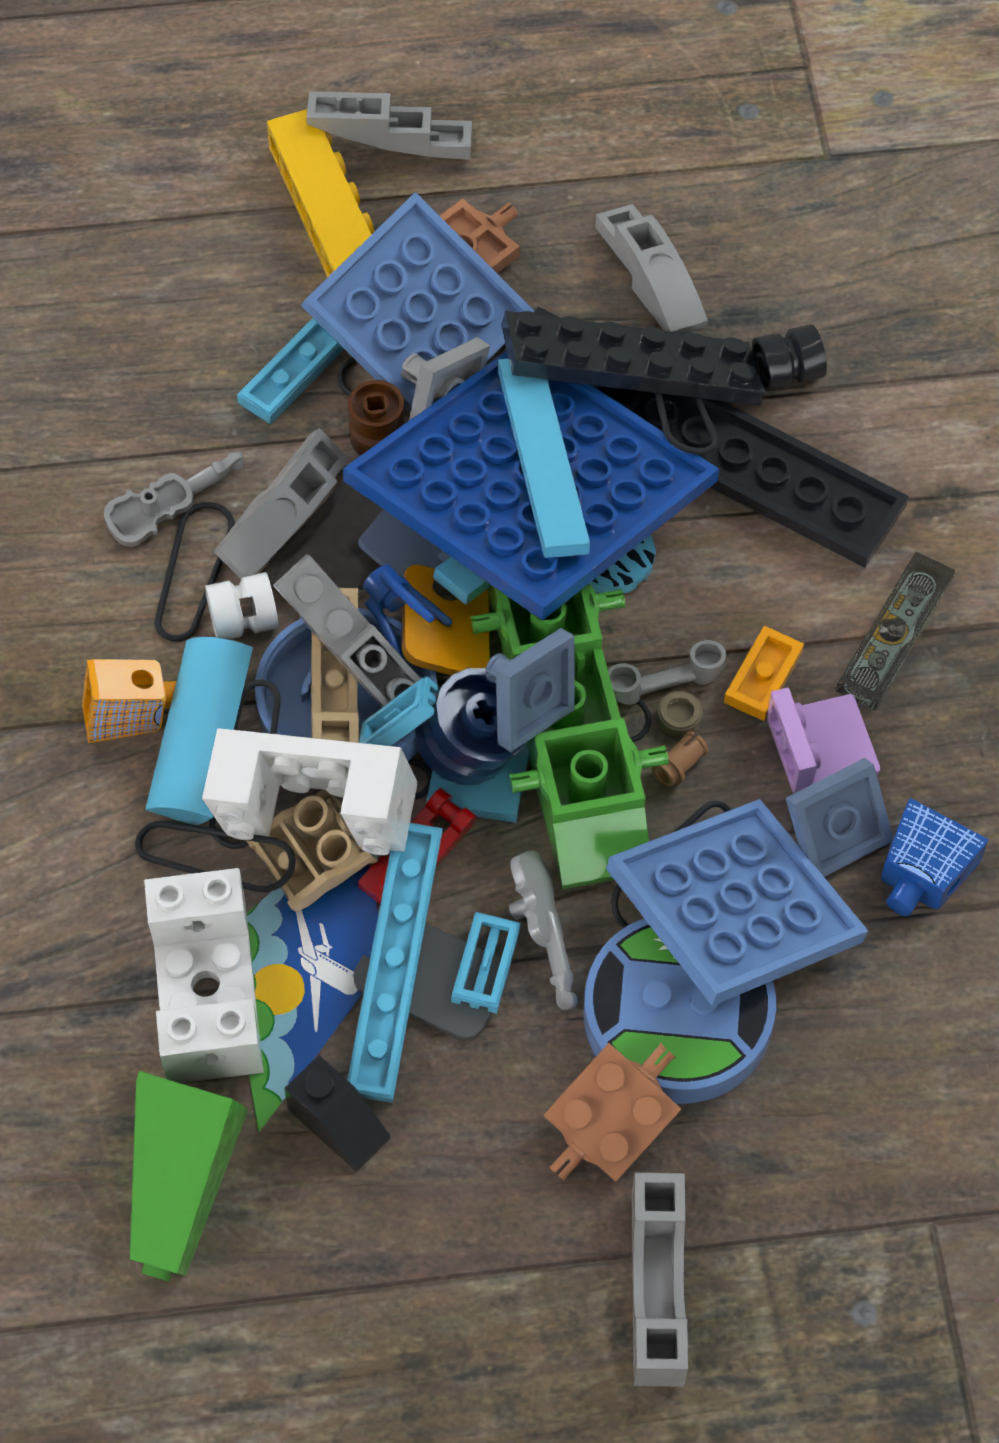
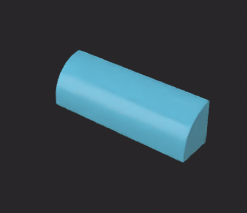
[145,637,253,826]

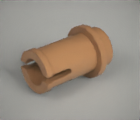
[652,731,709,787]

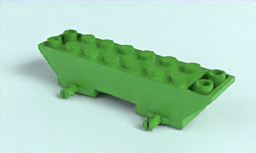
[470,584,669,890]

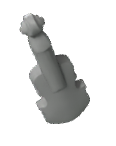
[104,452,245,547]
[509,851,577,1010]

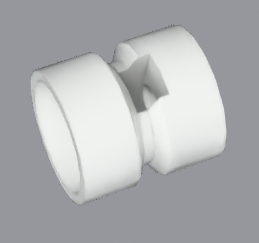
[205,572,279,640]

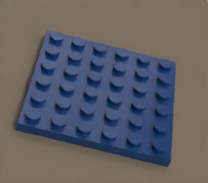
[343,351,719,620]

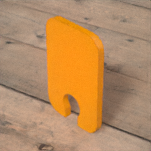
[402,564,490,675]

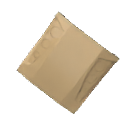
[246,790,379,912]

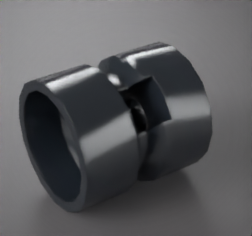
[751,324,827,392]

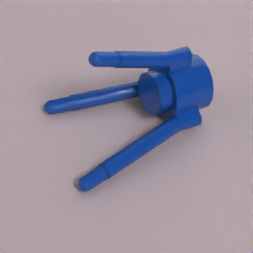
[363,565,452,663]

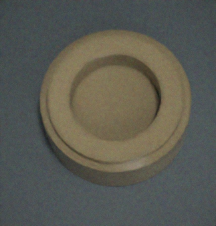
[657,691,703,738]

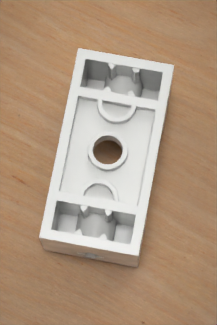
[202,728,418,855]
[144,868,264,1083]

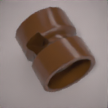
[348,380,405,456]

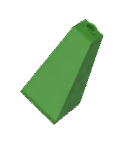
[130,1071,248,1282]

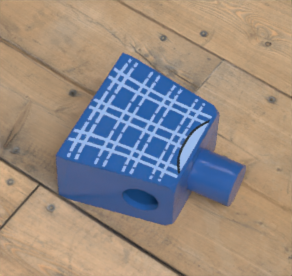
[881,798,989,916]

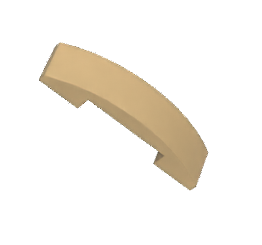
[311,588,359,743]

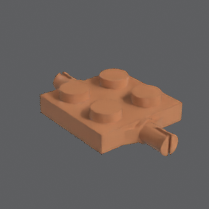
[440,198,520,273]
[543,1043,682,1182]

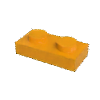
[724,625,804,721]

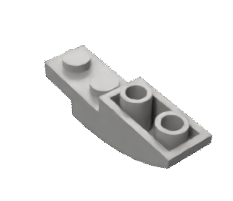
[595,204,708,334]
[214,428,349,579]
[273,554,420,707]

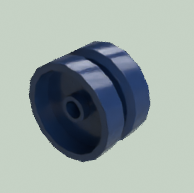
[415,668,525,785]

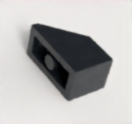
[284,1055,390,1172]

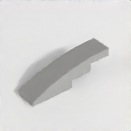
[307,92,472,160]

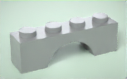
[632,1173,688,1387]

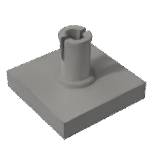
[401,337,490,421]

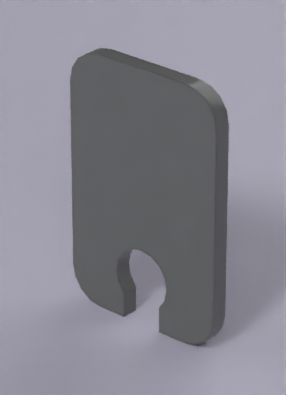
[353,923,510,1041]

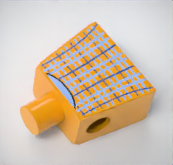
[82,659,177,743]

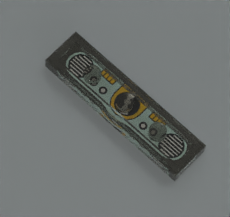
[836,551,955,711]

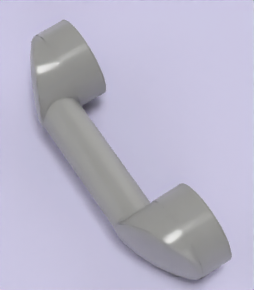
[608,640,726,705]

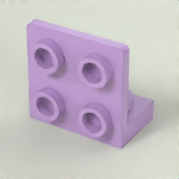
[766,687,880,794]

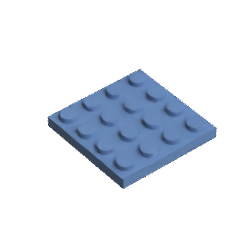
[300,192,534,413]
[606,799,868,1006]

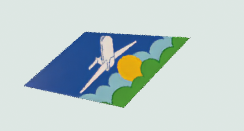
[247,864,378,1132]

